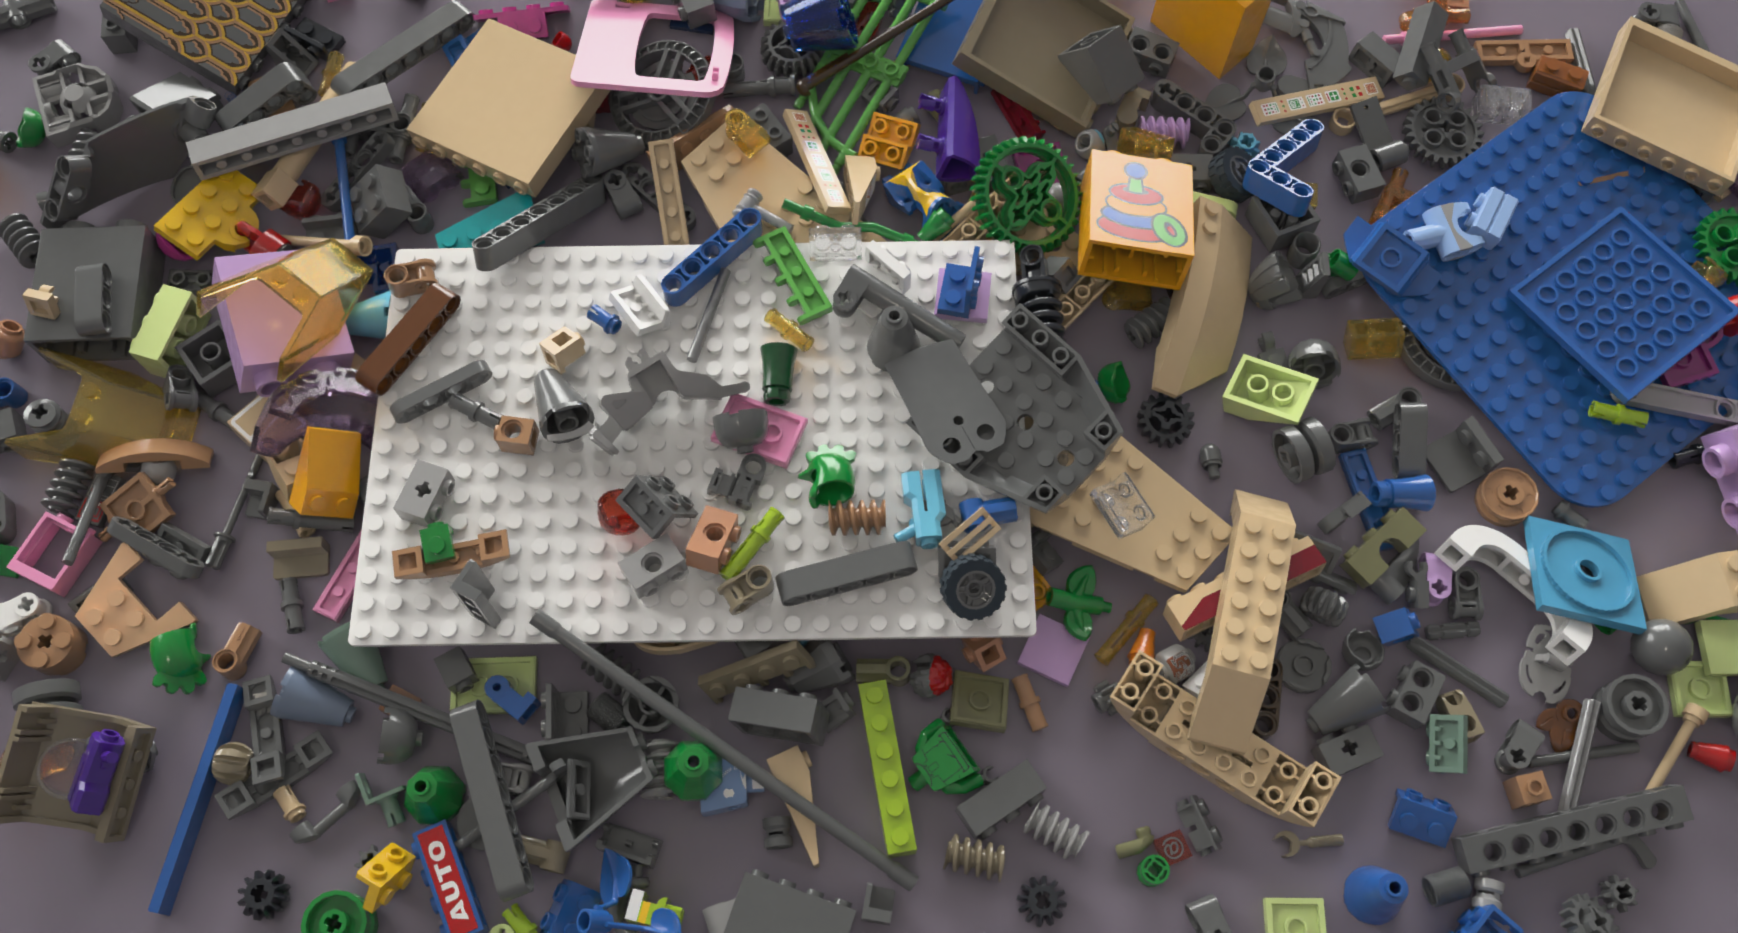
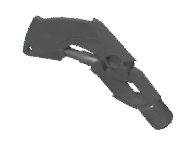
[1262,0,1352,90]

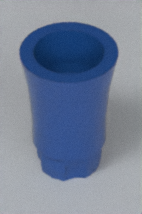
[1369,474,1436,511]

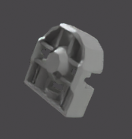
[32,63,123,148]

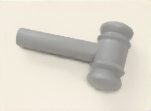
[732,188,794,234]

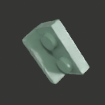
[1426,714,1468,774]

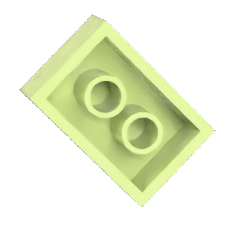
[129,284,212,378]

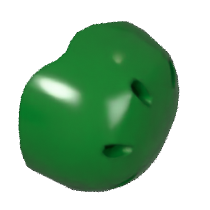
[16,107,46,148]
[1097,361,1131,404]

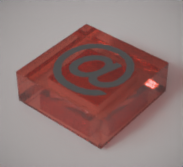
[1153,829,1193,866]

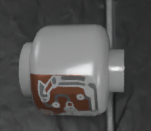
[1155,644,1196,684]

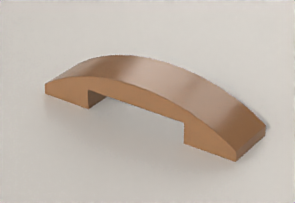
[95,438,214,474]
[392,529,510,579]

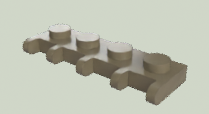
[698,640,816,704]

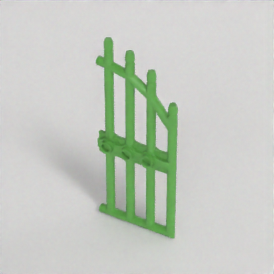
[793,0,948,175]

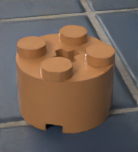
[14,613,88,676]

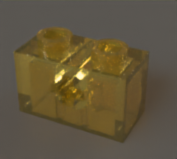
[1343,317,1406,360]

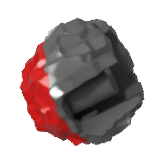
[910,653,953,699]

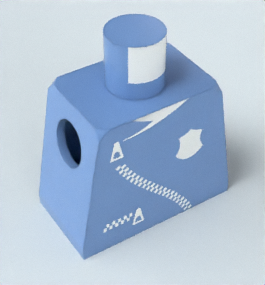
[700,759,765,817]

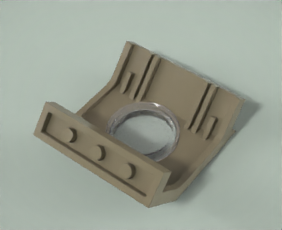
[0,701,157,843]

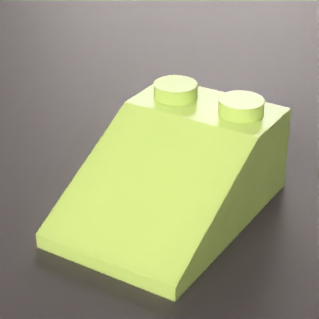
[1222,354,1319,425]

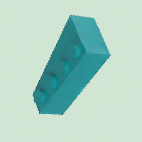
[435,192,545,248]

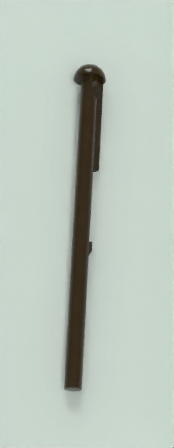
[796,0,955,97]

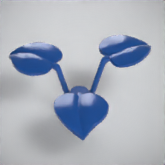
[576,848,681,933]

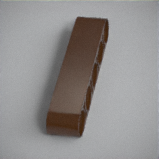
[355,283,461,396]

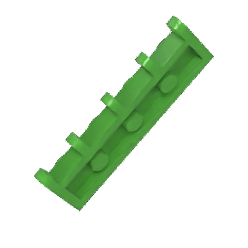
[459,166,498,208]
[753,226,833,325]

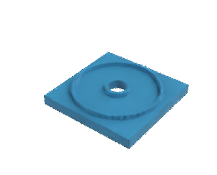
[1523,515,1647,635]

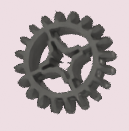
[760,17,824,80]

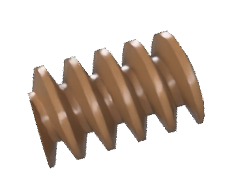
[828,500,886,536]

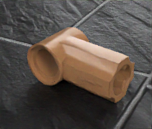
[212,622,262,681]

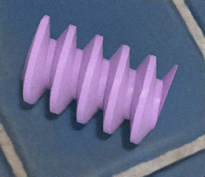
[1137,116,1190,149]

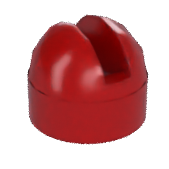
[551,31,572,51]

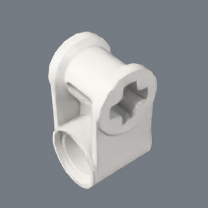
[0,592,53,638]

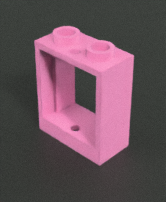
[7,511,103,598]

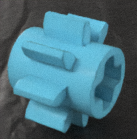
[1230,132,1260,158]

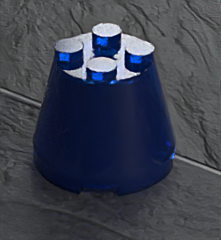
[780,0,859,52]

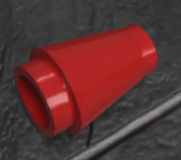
[1687,741,1736,773]

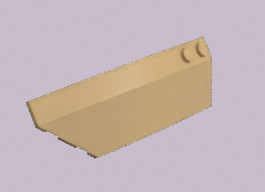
[1152,196,1252,398]

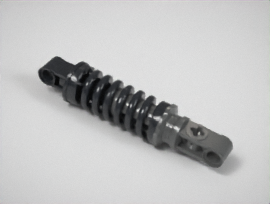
[1012,244,1068,466]

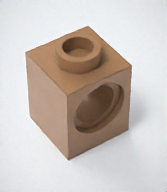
[494,415,540,456]
[1502,770,1553,810]

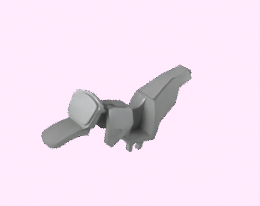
[547,349,750,456]

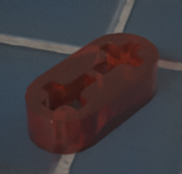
[856,1,883,44]

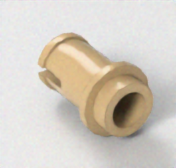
[273,785,306,823]

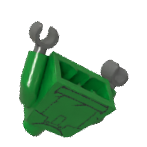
[908,708,998,795]

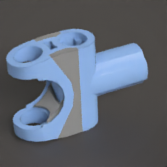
[1403,202,1486,262]

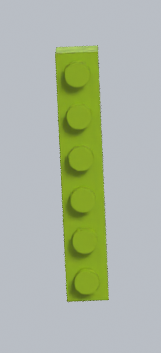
[858,680,917,858]

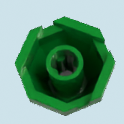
[664,741,722,801]
[404,766,466,825]

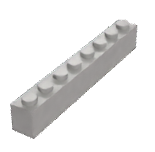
[186,82,399,181]

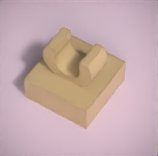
[22,285,61,320]

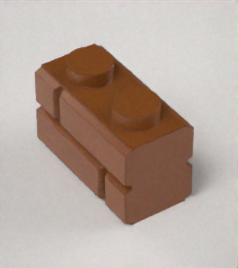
[1526,55,1589,97]

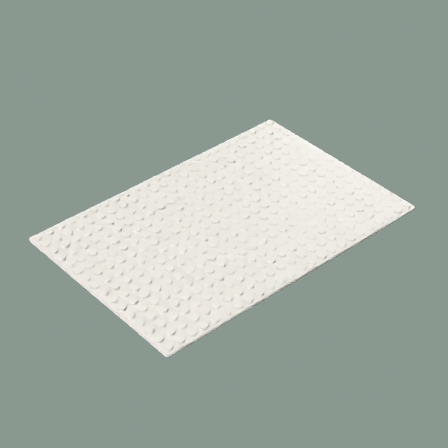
[348,240,1037,647]

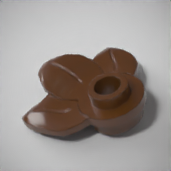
[1536,699,1582,753]

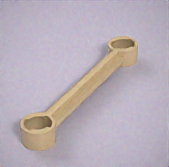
[1329,73,1465,136]

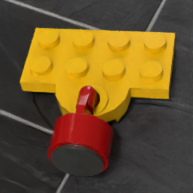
[154,170,292,261]

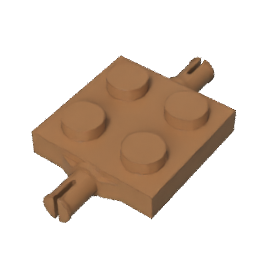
[98,472,176,542]

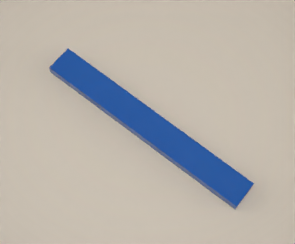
[148,683,244,916]

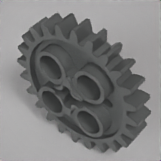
[1402,96,1484,170]

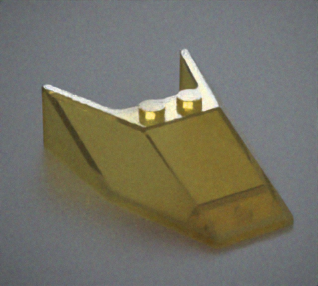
[196,238,373,383]
[4,347,201,468]

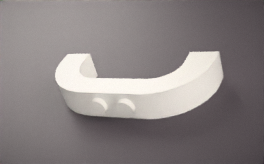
[1434,525,1593,666]

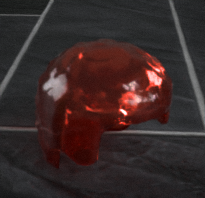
[279,179,322,220]
[597,489,640,536]

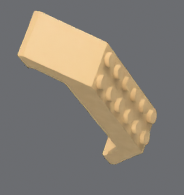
[1187,489,1296,755]
[1637,550,1738,625]

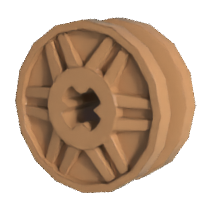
[1474,467,1539,527]

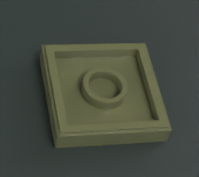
[949,670,1009,733]

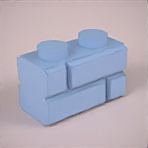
[1464,187,1519,250]

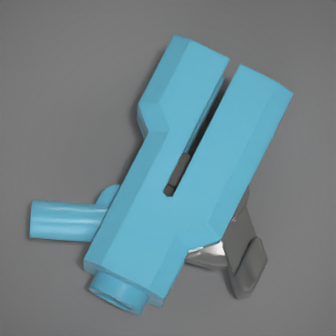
[893,469,962,549]

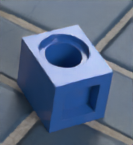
[1373,607,1421,647]

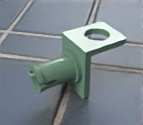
[355,773,406,828]

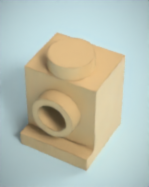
[539,326,586,374]

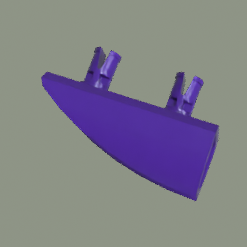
[916,76,980,182]

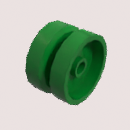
[301,890,379,933]

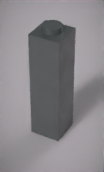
[1393,1,1449,91]

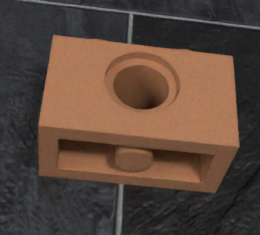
[685,505,742,575]

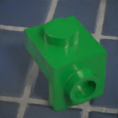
[419,522,456,565]

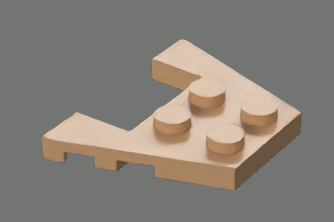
[75,542,199,657]

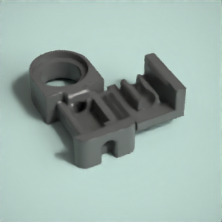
[707,453,766,511]
[1317,491,1372,535]

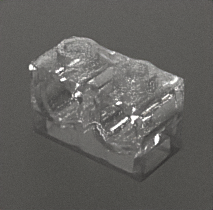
[1472,84,1532,125]

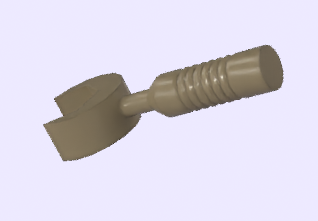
[1272,830,1344,858]

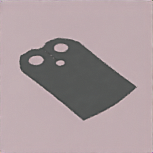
[885,339,1006,465]

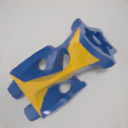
[882,160,964,241]

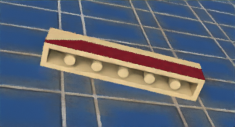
[1163,536,1327,642]

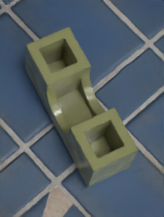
[1339,507,1427,589]

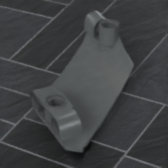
[40,95,216,229]

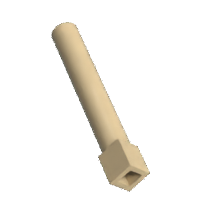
[251,62,355,211]

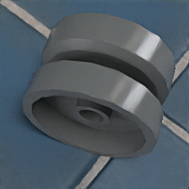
[1272,417,1336,484]
[1591,674,1669,743]
[11,678,84,712]

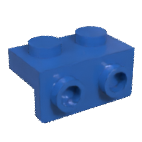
[1387,788,1458,848]
[540,879,601,933]

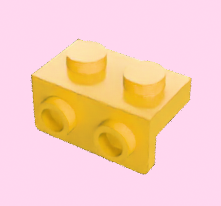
[356,842,416,913]

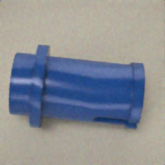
[587,304,622,334]

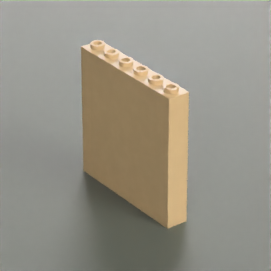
[1581,16,1738,196]
[406,18,610,198]

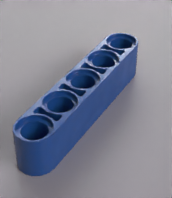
[661,208,763,307]

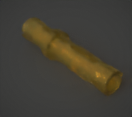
[1094,594,1159,666]

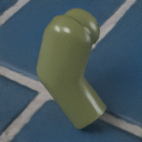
[1115,826,1154,859]

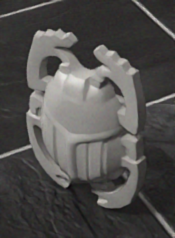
[1518,624,1574,703]

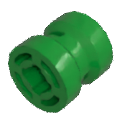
[1136,855,1170,887]

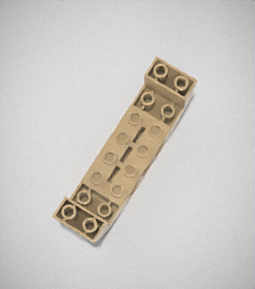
[1110,650,1342,827]

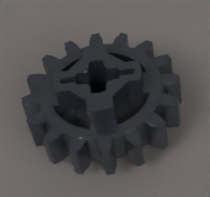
[1137,392,1195,448]

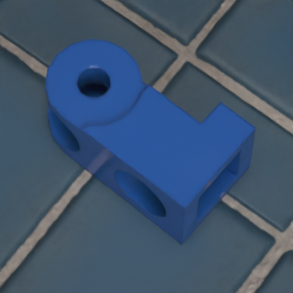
[484,675,541,725]

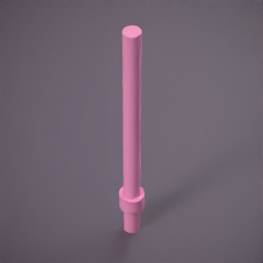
[1382,25,1523,46]

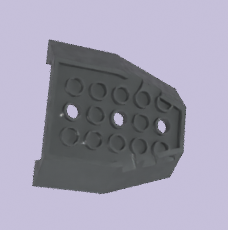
[906,303,1124,514]

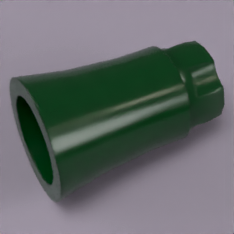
[760,342,798,406]

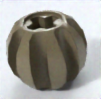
[212,742,254,785]

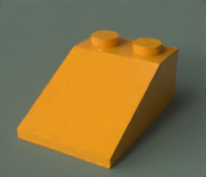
[289,426,361,519]

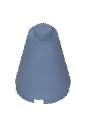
[270,666,357,727]

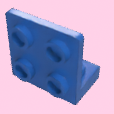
[937,246,984,319]

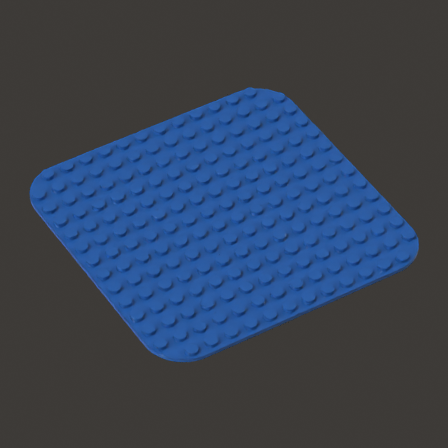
[1362,91,1738,508]

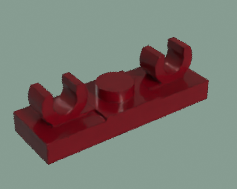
[991,89,1046,140]

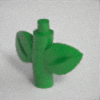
[1046,565,1112,641]

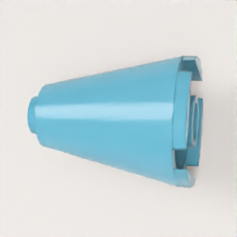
[342,291,391,339]

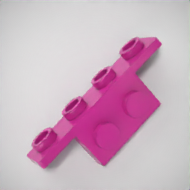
[473,1,571,39]

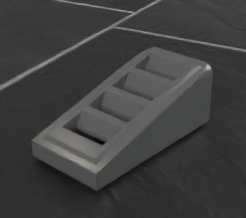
[1295,252,1331,299]

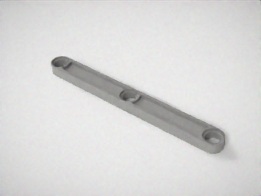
[1610,383,1738,426]

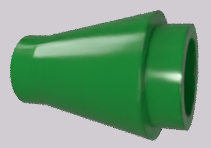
[917,207,955,241]

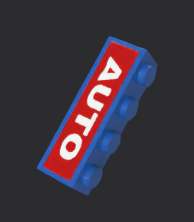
[411,819,490,933]

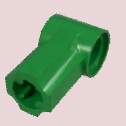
[1327,249,1359,281]

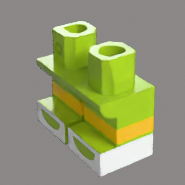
[624,889,685,927]

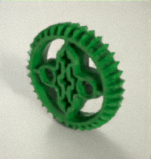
[969,136,1083,256]

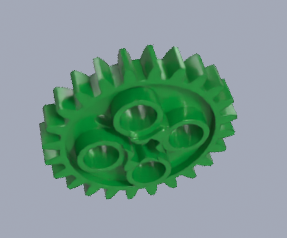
[1692,207,1738,286]

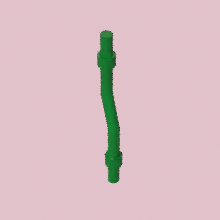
[781,198,918,242]

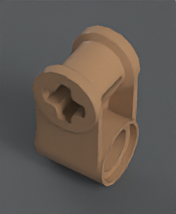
[384,258,439,298]

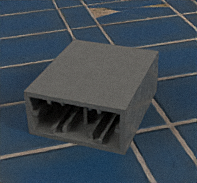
[23,219,166,363]

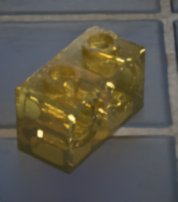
[1117,127,1175,161]

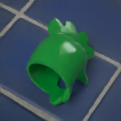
[798,444,856,509]
[149,623,211,695]

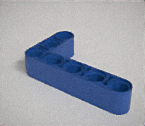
[1242,119,1324,217]

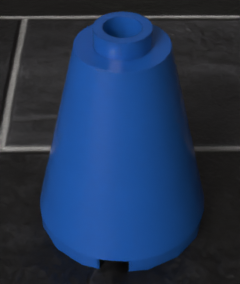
[1343,865,1409,925]

